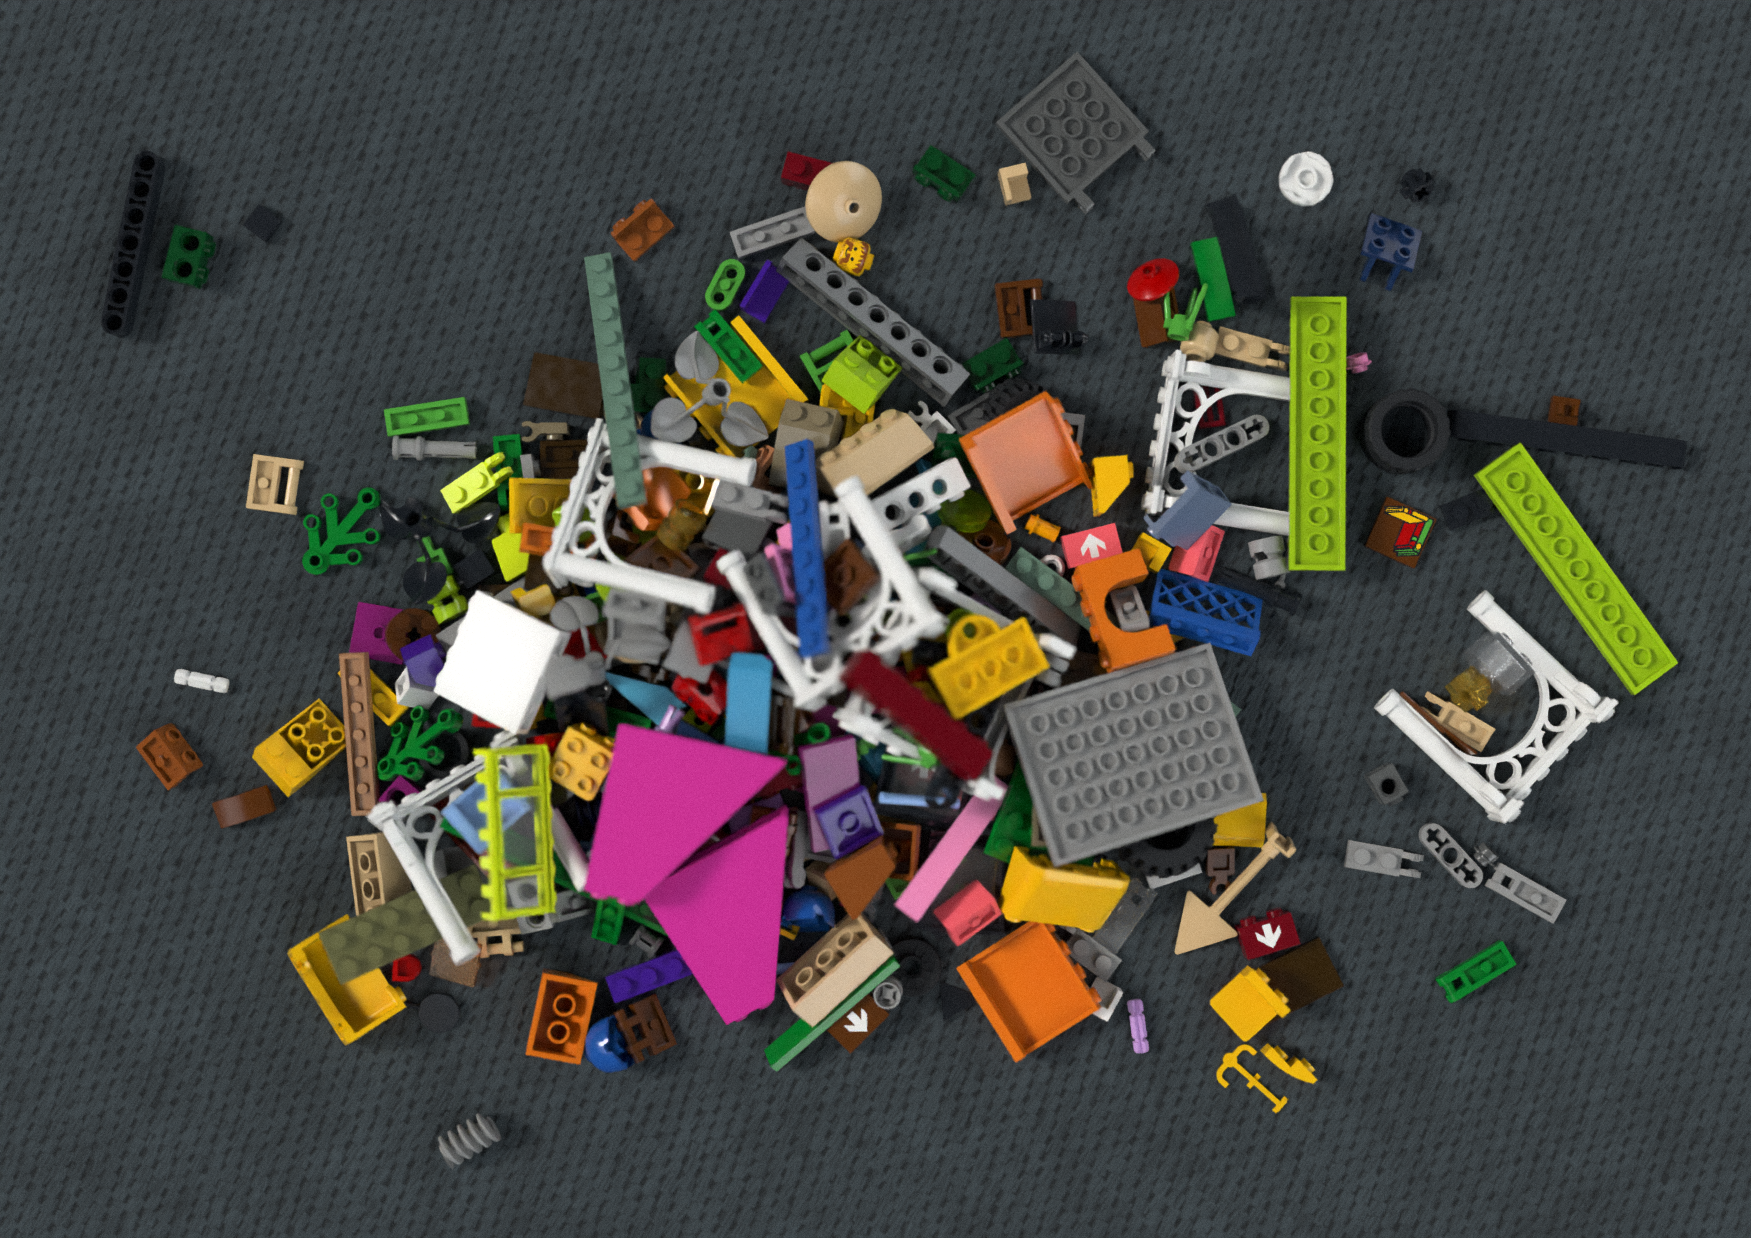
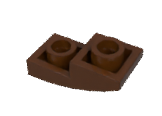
[211,785,277,829]

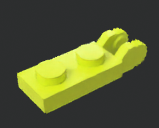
[440,452,513,514]

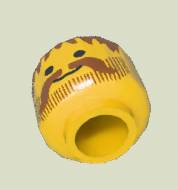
[833,237,874,276]

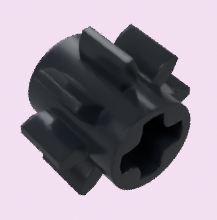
[1399,168,1434,203]

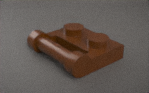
[994,279,1043,339]

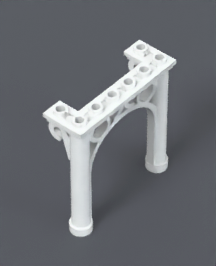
[1141,350,1289,536]
[543,418,757,614]
[716,476,950,712]
[1374,590,1618,823]
[367,730,590,965]

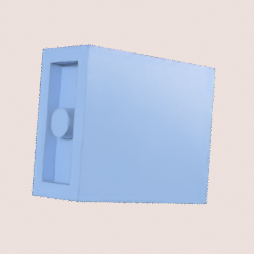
[441,767,531,854]

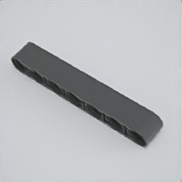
[924,525,1082,648]

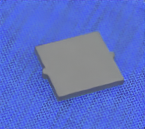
[663,621,714,683]

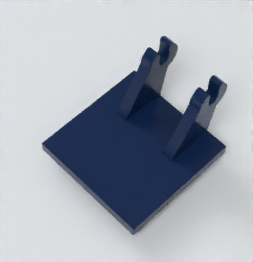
[1359,213,1422,291]

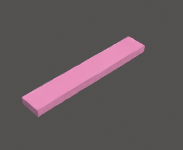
[894,775,1008,922]

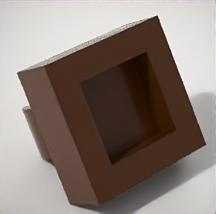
[1548,396,1580,426]

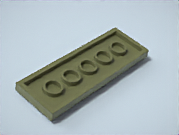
[318,864,492,985]

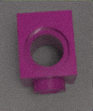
[378,775,424,806]

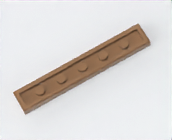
[339,652,380,816]

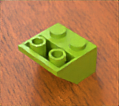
[822,335,902,414]

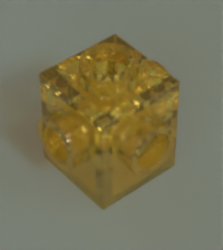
[1445,665,1493,713]

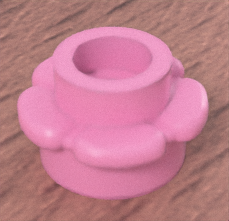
[1346,352,1372,373]

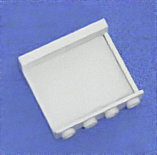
[433,591,571,734]

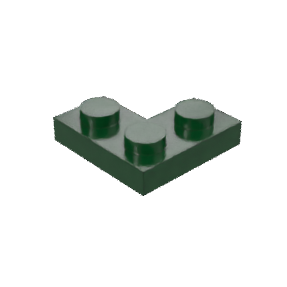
[630,357,666,413]

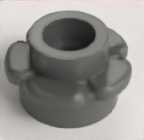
[1473,842,1499,867]

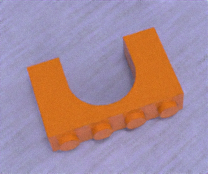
[1072,548,1176,673]

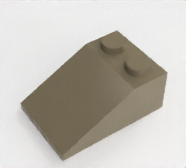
[769,399,844,493]

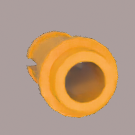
[1024,514,1061,543]

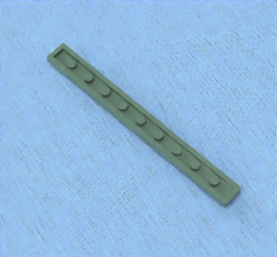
[584,252,647,509]
[1005,547,1241,718]

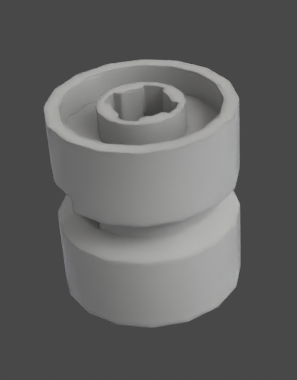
[1248,535,1290,580]

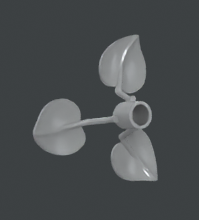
[651,331,769,447]
[544,596,671,700]

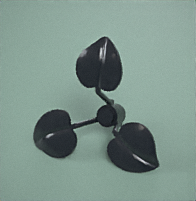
[380,498,501,604]

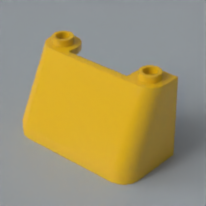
[998,846,1130,933]
[287,914,407,1046]

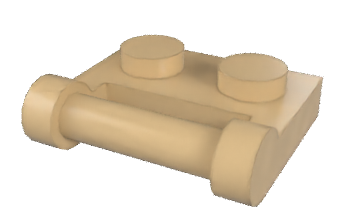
[246,454,304,515]

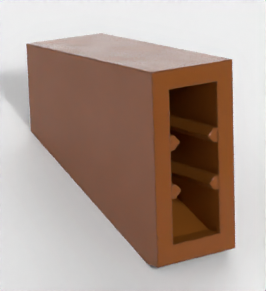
[824,835,899,920]

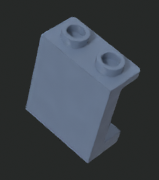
[1144,470,1232,550]

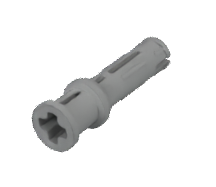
[392,435,477,461]

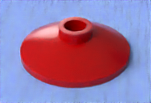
[1127,258,1179,301]

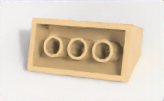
[815,408,935,500]
[346,832,412,916]
[776,913,894,1027]

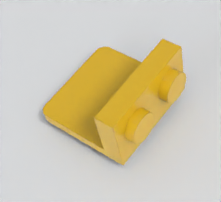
[548,722,616,801]
[1210,965,1291,1041]

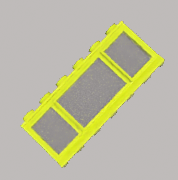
[474,744,557,921]

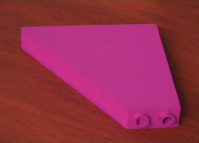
[584,723,788,906]
[645,805,789,1025]

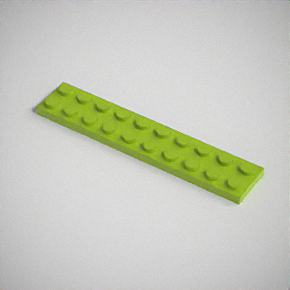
[1288,297,1346,571]
[1474,443,1678,695]

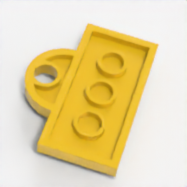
[927,615,1050,719]

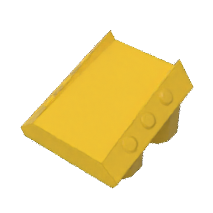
[1213,793,1267,847]

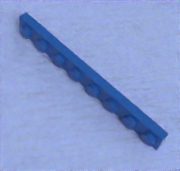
[785,439,830,660]

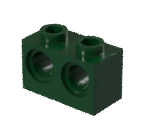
[162,225,216,290]

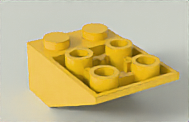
[252,698,346,797]

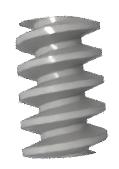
[438,1113,501,1169]

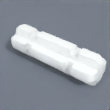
[174,669,230,693]

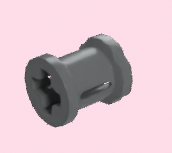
[629,925,665,959]

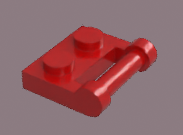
[688,602,754,666]

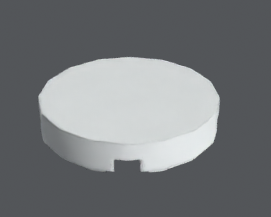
[1279,152,1333,206]

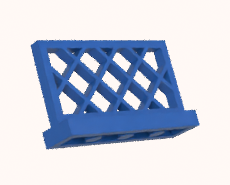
[1148,568,1263,656]

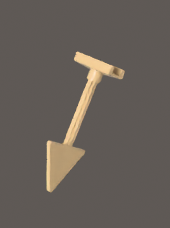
[1175,822,1296,955]

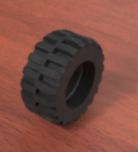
[1116,815,1218,878]

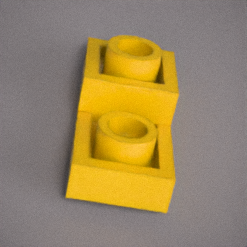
[1260,1043,1317,1084]

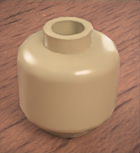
[1180,321,1218,362]

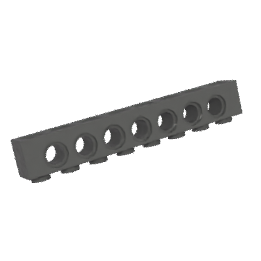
[776,237,970,407]

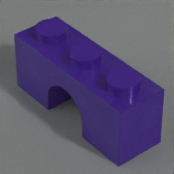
[605,948,693,1003]

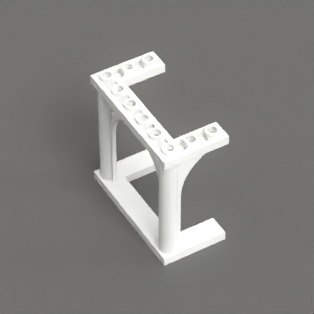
[833,568,1076,801]

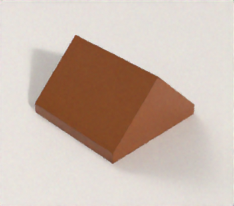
[879,821,921,881]

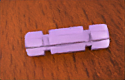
[1127,999,1149,1053]

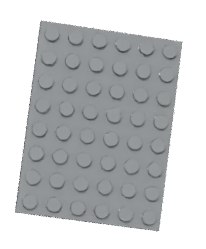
[1002,643,1263,867]

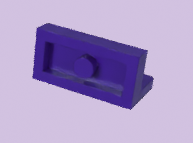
[740,259,789,324]

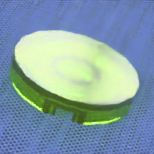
[937,489,991,532]

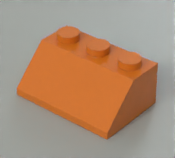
[526,968,597,1065]

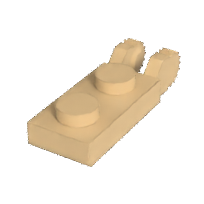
[1215,326,1290,371]
[1416,691,1496,752]

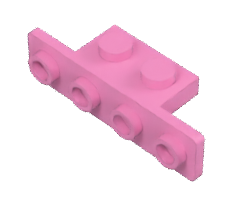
[765,522,797,611]

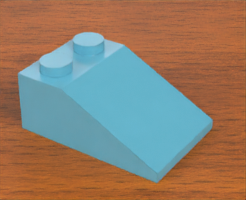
[606,671,690,726]

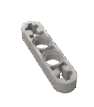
[1174,414,1269,474]

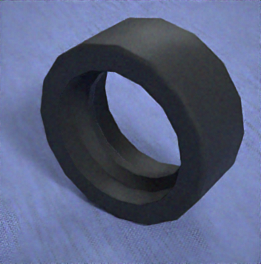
[419,729,473,778]

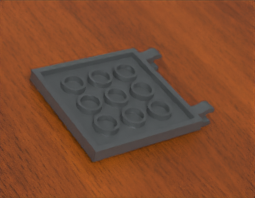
[996,52,1155,215]

